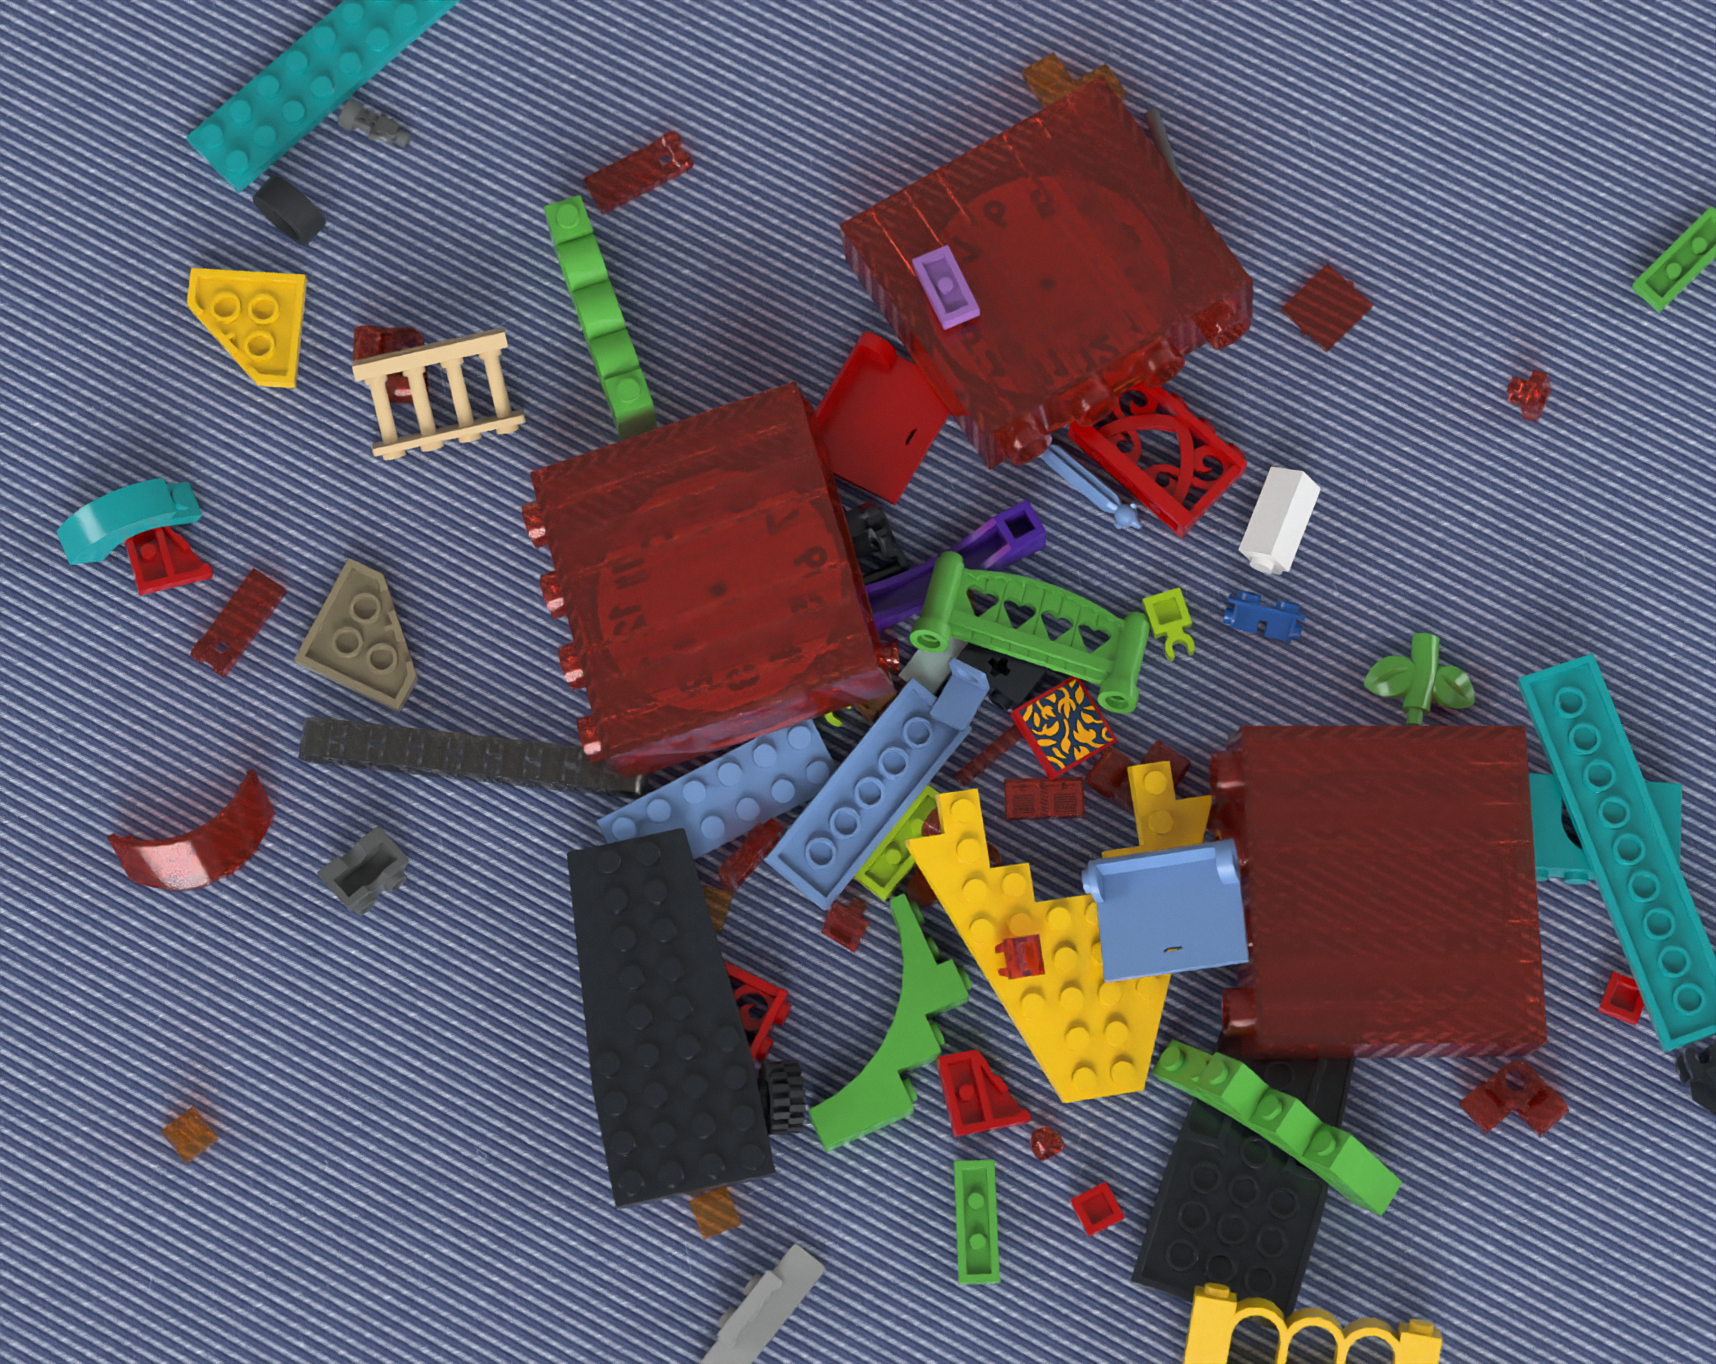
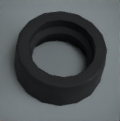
[252,175,326,246]

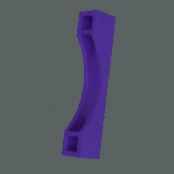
[835,499,1046,653]

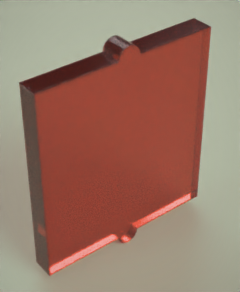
[1281,264,1373,353]

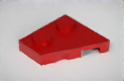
[124,526,213,596]
[936,1049,1031,1138]

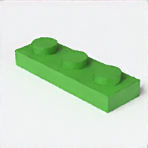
[1631,206,1716,313]
[954,1160,1000,1285]

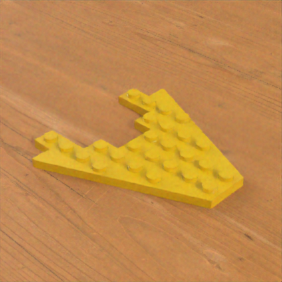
[905,761,1212,1103]

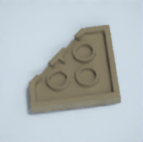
[294,558,418,713]

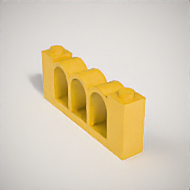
[1182,1283,1442,1364]

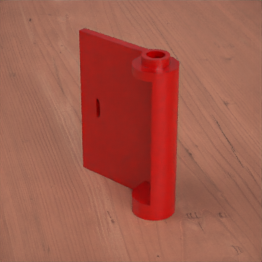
[793,331,964,506]

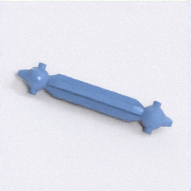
[1022,427,1143,529]

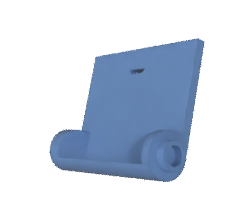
[1082,839,1249,983]

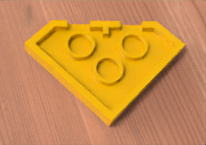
[187,268,307,388]

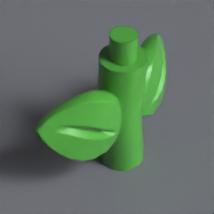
[1364,633,1475,729]

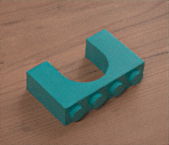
[1514,772,1682,885]

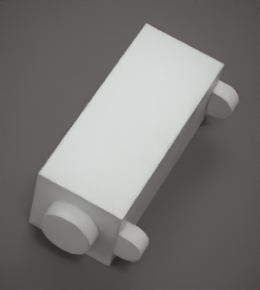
[1239,467,1321,575]

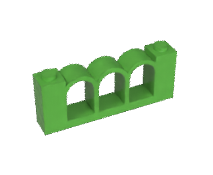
[544,195,658,445]

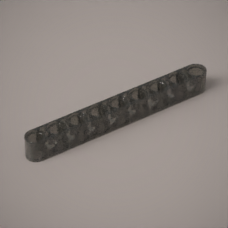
[298,717,651,799]

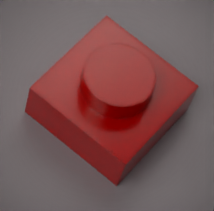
[1597,972,1644,1026]
[1069,1181,1125,1238]

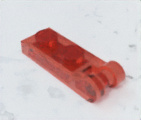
[583,131,695,215]
[190,568,287,678]

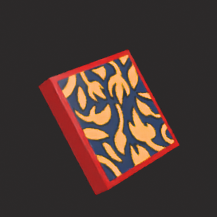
[1010,676,1118,781]

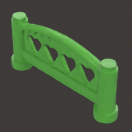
[909,551,1150,713]

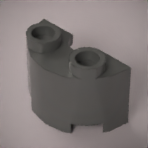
[317,825,409,916]

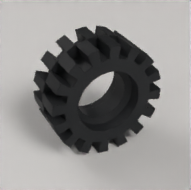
[757,1060,806,1135]

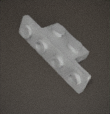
[699,1244,825,1364]

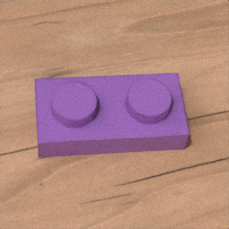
[912,245,980,330]

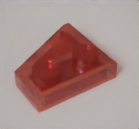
[718,818,784,895]

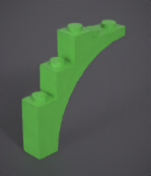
[808,894,972,1153]
[1151,1039,1403,1216]

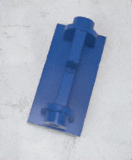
[1223,590,1306,643]

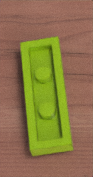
[853,784,941,902]

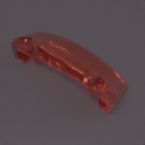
[107,769,276,891]

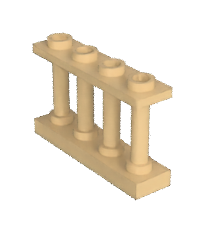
[352,327,526,460]

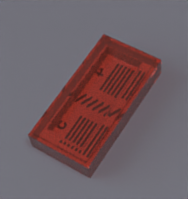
[1004,777,1085,821]

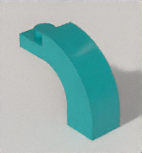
[56,478,202,565]

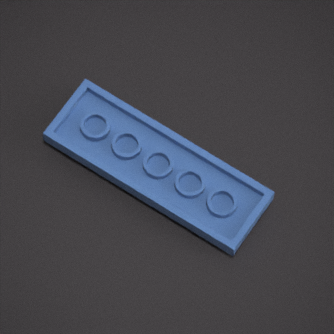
[763,678,972,911]
[596,711,837,859]

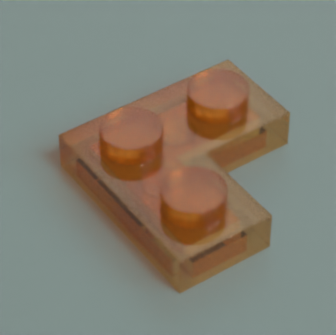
[1022,52,1126,136]

